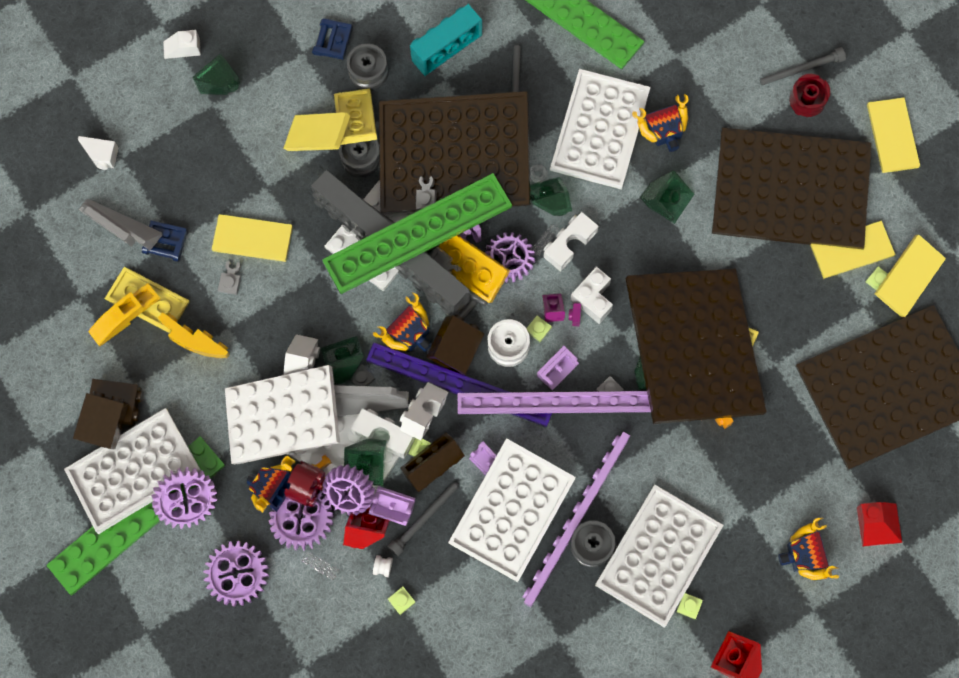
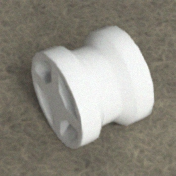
[373,555,393,578]

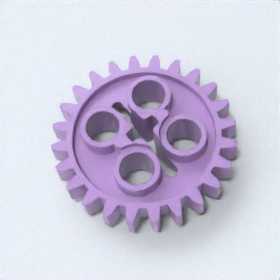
[151,467,217,529]
[269,493,333,551]
[203,541,269,607]

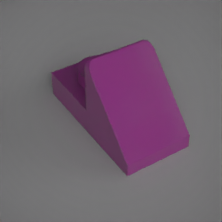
[542,293,565,322]

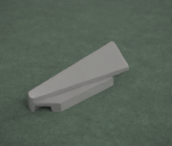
[78,199,162,251]
[334,385,409,416]

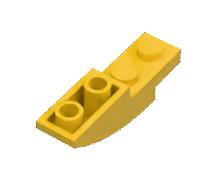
[88,283,160,346]
[158,312,229,358]

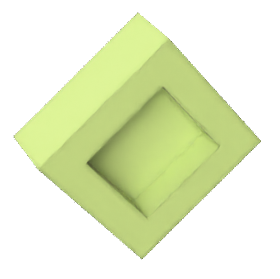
[866,267,888,290]
[526,316,552,342]
[408,438,431,457]
[388,587,416,615]
[676,593,703,619]

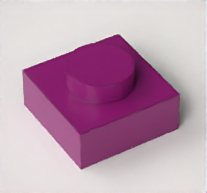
[568,303,581,327]

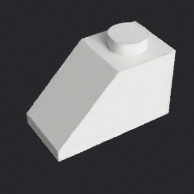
[163,30,201,59]
[78,136,119,170]

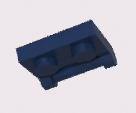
[312,19,353,60]
[142,220,188,262]

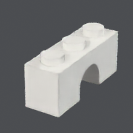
[544,212,599,272]
[400,382,449,440]
[351,409,415,459]

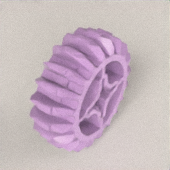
[484,232,535,283]
[322,464,375,516]

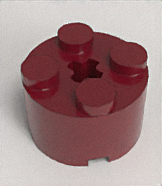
[789,74,830,117]
[285,461,325,507]

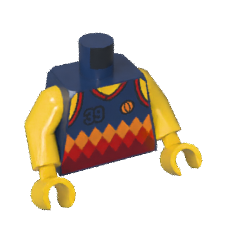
[632,94,688,152]
[373,292,432,352]
[247,456,296,513]
[778,517,839,580]

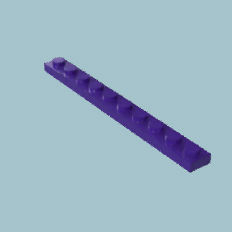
[366,342,552,427]

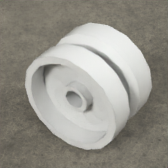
[488,319,530,367]

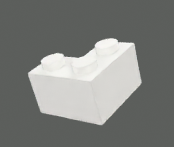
[571,267,613,324]
[284,335,320,375]

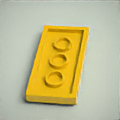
[439,235,510,303]

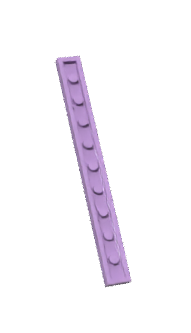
[458,391,651,414]
[523,432,630,608]

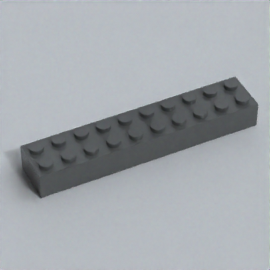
[311,170,470,316]

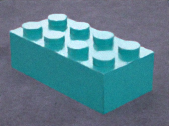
[410,4,482,76]

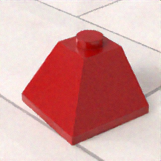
[857,502,902,547]
[343,507,390,549]
[711,631,762,678]

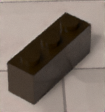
[400,432,465,492]

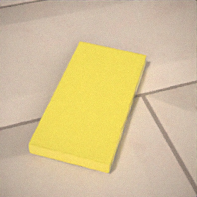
[334,89,377,145]
[867,98,920,173]
[284,112,350,151]
[212,214,293,262]
[810,221,895,279]
[874,234,946,318]
[105,267,190,333]

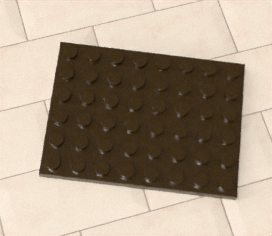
[379,91,531,213]
[712,128,871,250]
[625,269,767,424]
[795,305,959,470]

